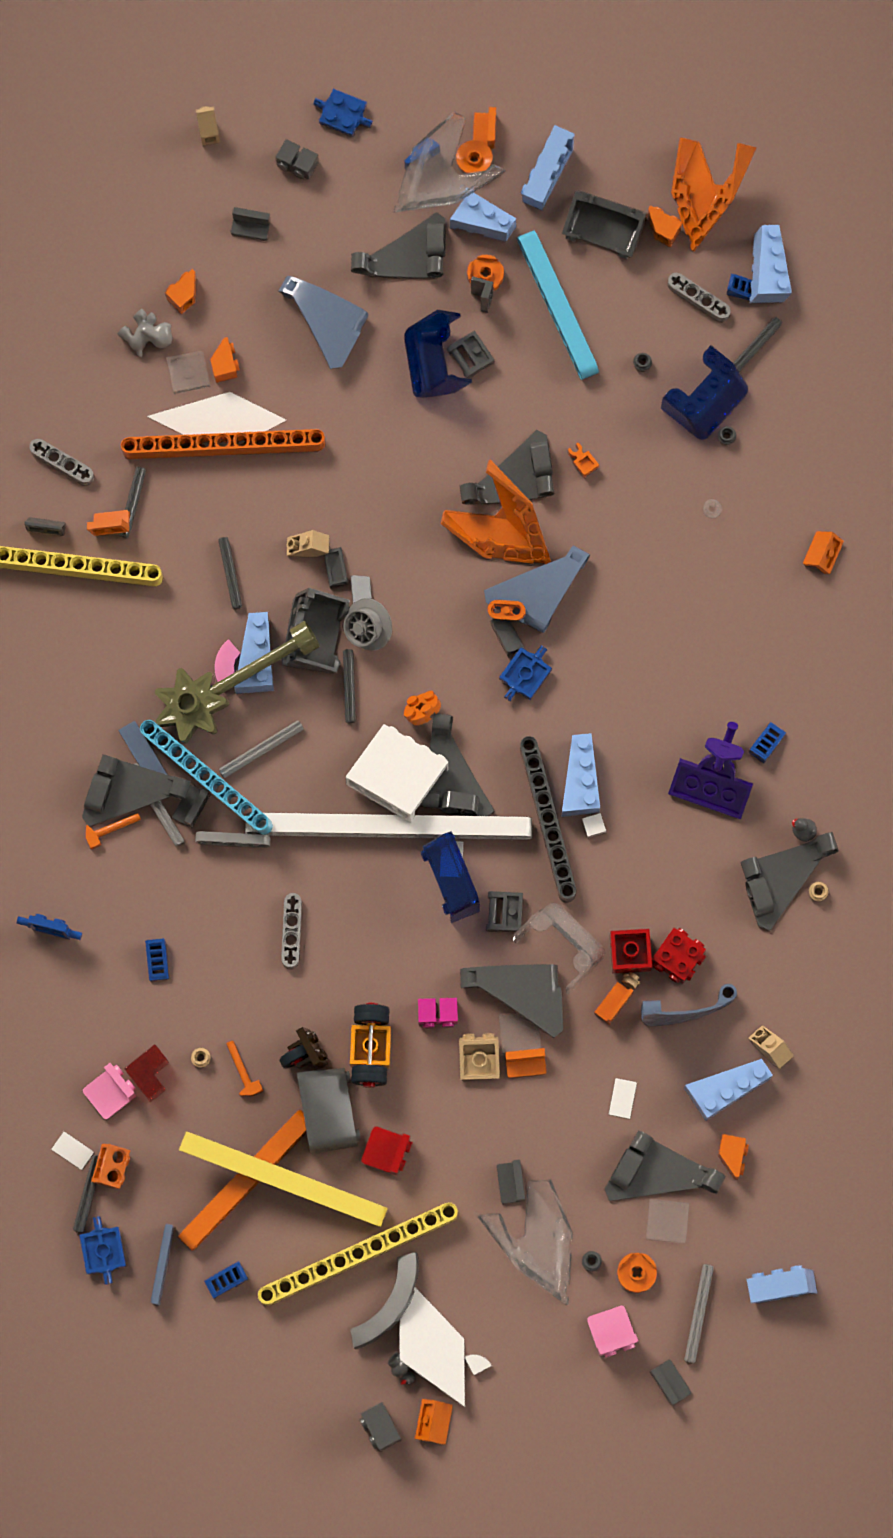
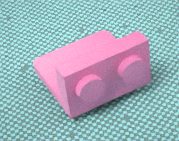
[83,1063,136,1119]
[587,1306,638,1358]

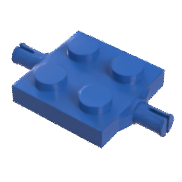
[313,89,373,137]
[499,645,552,701]
[16,914,82,940]
[80,1216,126,1285]

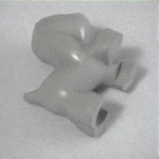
[117,309,173,357]

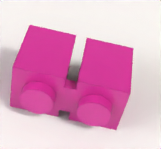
[418,998,458,1028]

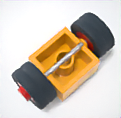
[350,1002,391,1088]

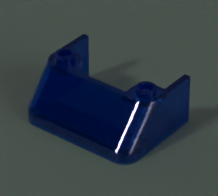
[404,310,472,398]
[420,831,480,923]

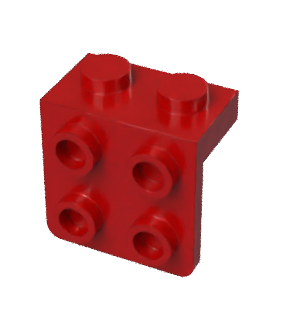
[361,1126,413,1176]

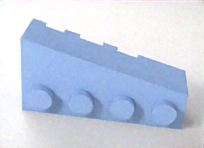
[521,125,575,210]
[750,225,792,303]
[234,612,274,694]
[561,733,600,817]
[684,1059,773,1121]

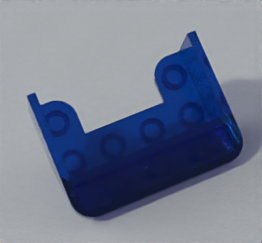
[661,345,748,440]

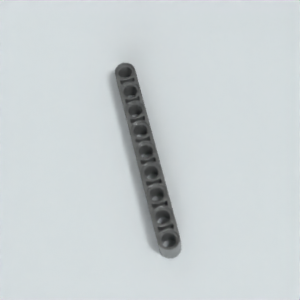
[520,736,576,903]

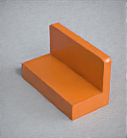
[473,107,496,149]
[87,510,130,536]
[803,531,844,574]
[594,981,634,1025]
[505,1048,546,1078]
[415,1399,452,1445]

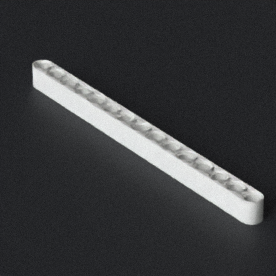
[245,813,532,840]

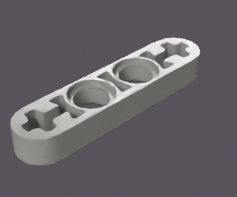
[668,273,730,322]
[30,439,94,485]
[195,831,271,848]
[281,893,302,969]

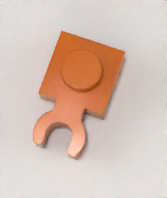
[568,442,599,478]

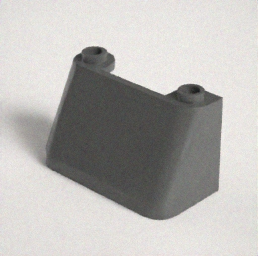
[562,191,648,259]
[282,588,350,674]
[297,1068,361,1154]

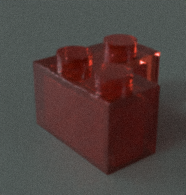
[124,1044,169,1102]

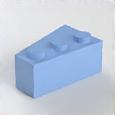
[450,191,516,242]
[747,1265,818,1304]

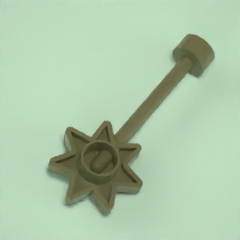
[155,621,320,743]

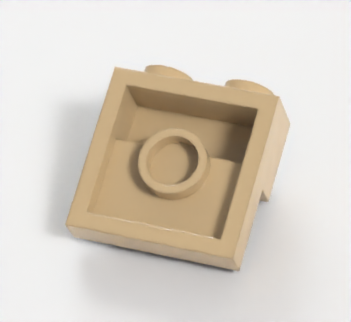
[459,1033,500,1080]

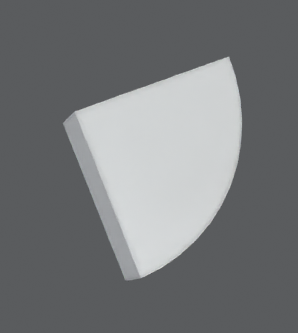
[465,1355,492,1375]

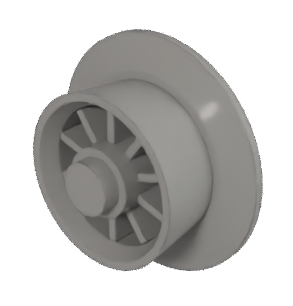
[343,598,392,651]

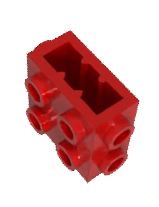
[652,928,707,984]

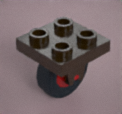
[279,1027,328,1069]

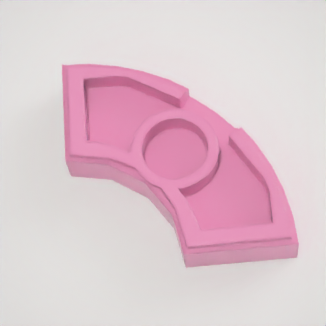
[215,639,241,682]

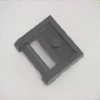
[447,331,495,379]
[486,891,523,932]

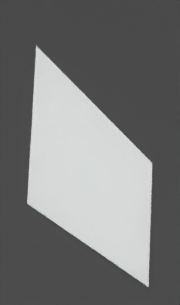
[147,392,286,447]
[400,1287,465,1406]

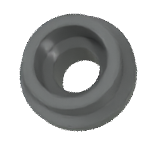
[633,353,652,371]
[718,426,736,445]
[582,1251,602,1271]

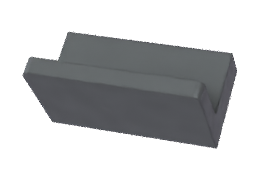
[231,207,271,241]
[471,276,493,313]
[172,785,211,828]
[497,1160,525,1204]
[650,1360,691,1406]

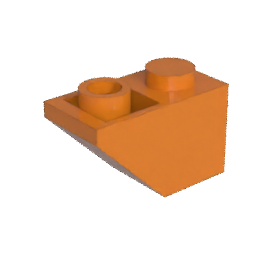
[648,205,682,248]
[165,269,197,314]
[210,337,240,383]
[718,1134,749,1180]

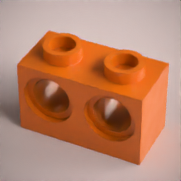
[91,1144,130,1189]

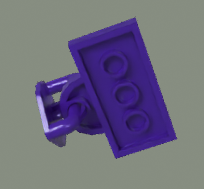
[668,722,753,819]

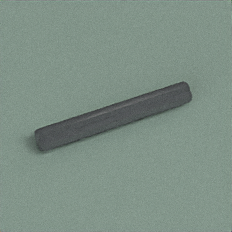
[729,317,782,375]
[119,467,146,538]
[218,537,242,609]
[343,649,356,723]
[73,1155,98,1233]

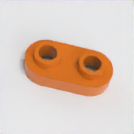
[487,600,526,621]

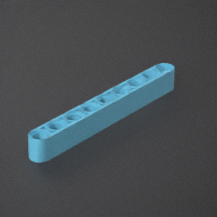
[517,230,599,380]
[140,720,273,835]

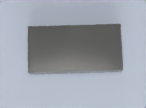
[324,547,348,588]

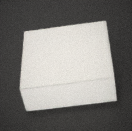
[582,813,606,838]

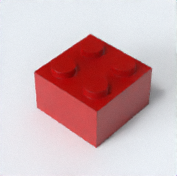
[610,929,652,974]

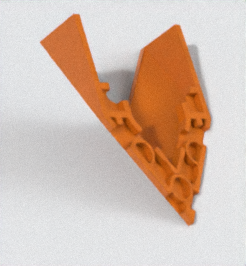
[671,137,756,251]
[441,459,551,564]

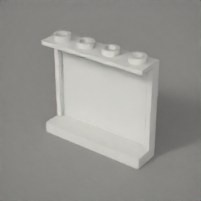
[346,724,448,823]

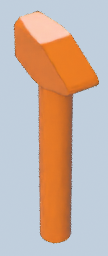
[86,813,141,849]
[226,1041,263,1096]

